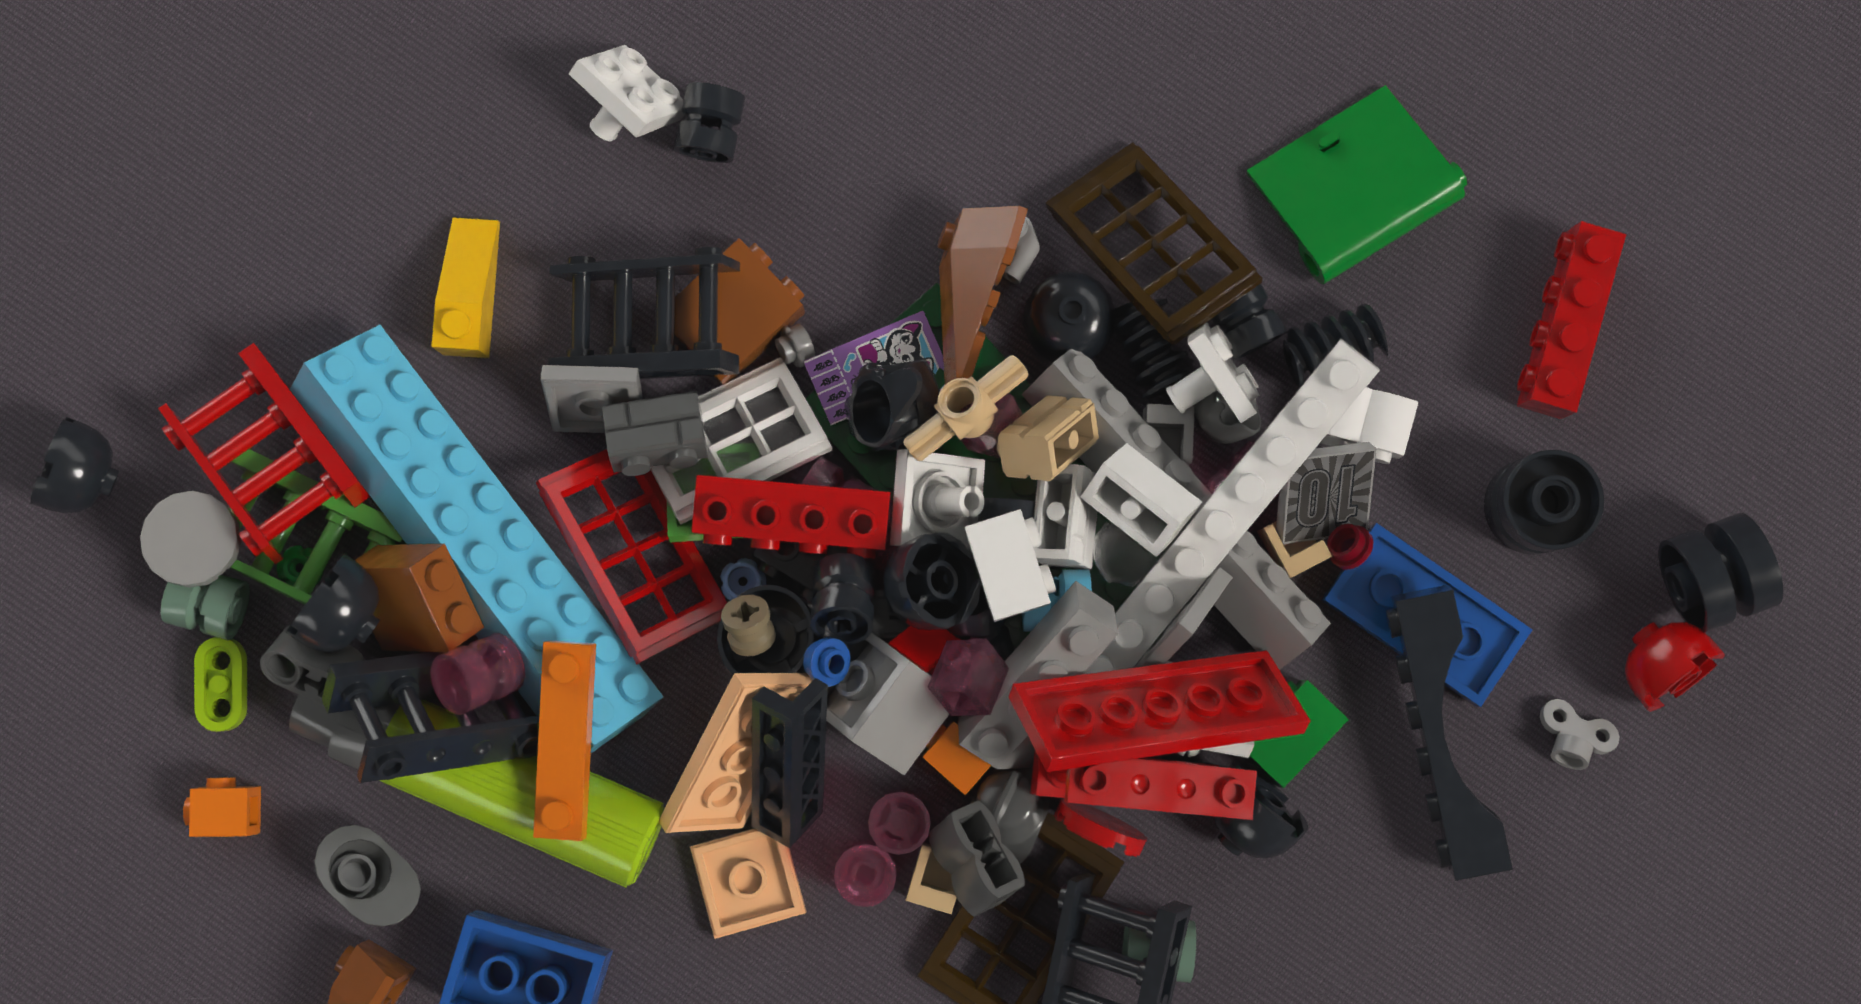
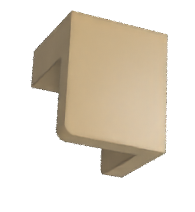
[1257,521,1332,578]
[906,842,957,915]

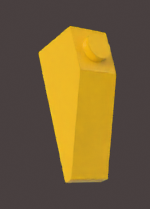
[432,218,500,358]

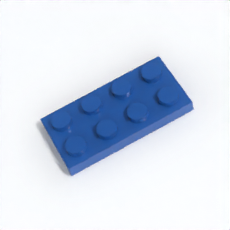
[1321,523,1533,707]

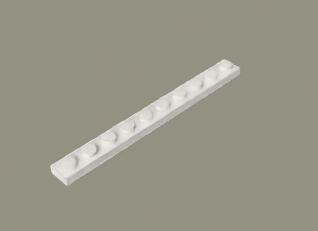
[1083,339,1380,674]

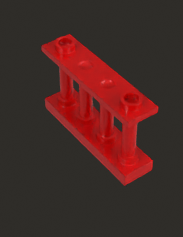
[158,343,370,565]
[1030,751,1257,820]

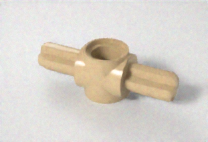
[903,355,1029,461]

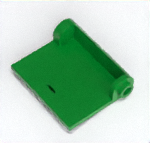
[1247,85,1467,285]

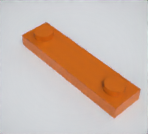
[533,640,596,841]

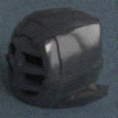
[844,359,940,451]

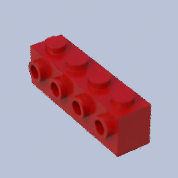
[1517,221,1626,419]
[692,475,891,558]

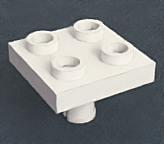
[569,45,685,141]
[1166,322,1260,423]
[890,449,985,553]

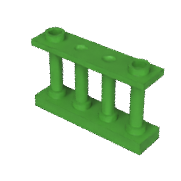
[229,449,406,605]

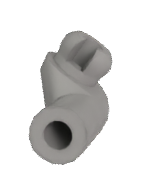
[1003,217,1040,284]

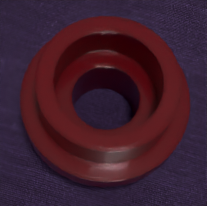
[1327,524,1374,570]

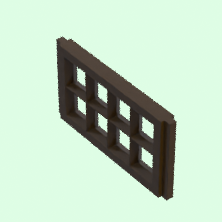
[1045,142,1263,346]
[917,812,1125,1004]

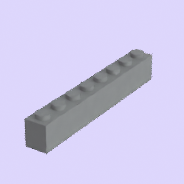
[1022,349,1331,670]

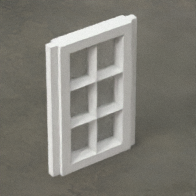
[650,357,832,525]

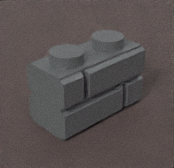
[602,391,708,476]

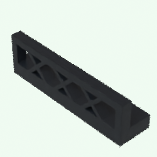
[751,678,828,848]

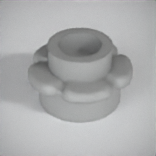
[775,324,815,368]

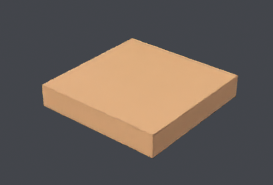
[690,828,807,939]

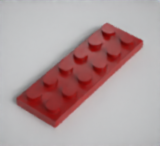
[1008,650,1311,772]

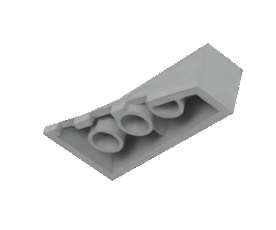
[958,581,1118,769]

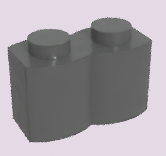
[929,801,1025,917]

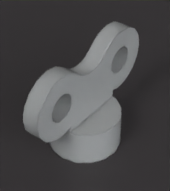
[1540,699,1619,770]

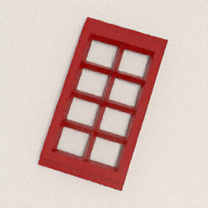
[536,449,727,665]

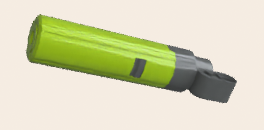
[260,626,665,888]

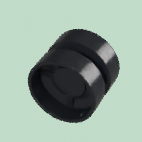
[1484,450,1604,555]
[1658,513,1783,633]
[717,585,820,675]

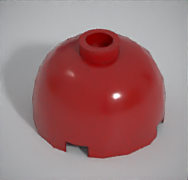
[1625,622,1725,712]

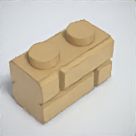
[997,395,1099,481]

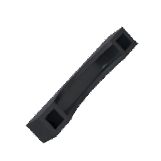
[1385,585,1513,881]

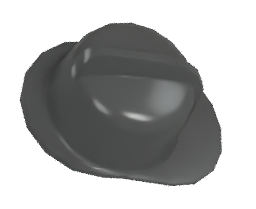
[970,768,1051,864]
[314,825,421,927]

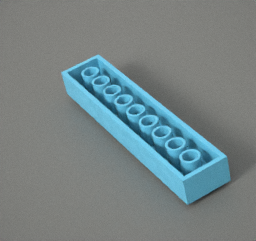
[290,325,664,753]

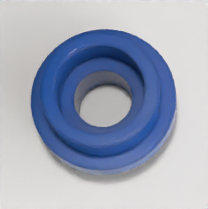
[803,637,850,687]

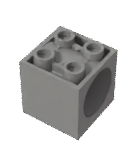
[826,632,961,775]

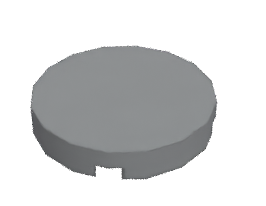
[140,491,241,588]

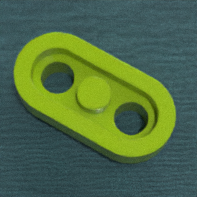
[194,637,247,732]

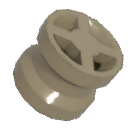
[721,595,776,656]

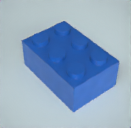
[439,910,613,1004]

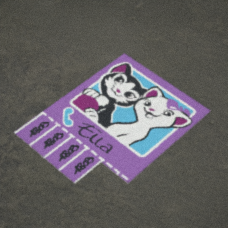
[804,311,945,425]

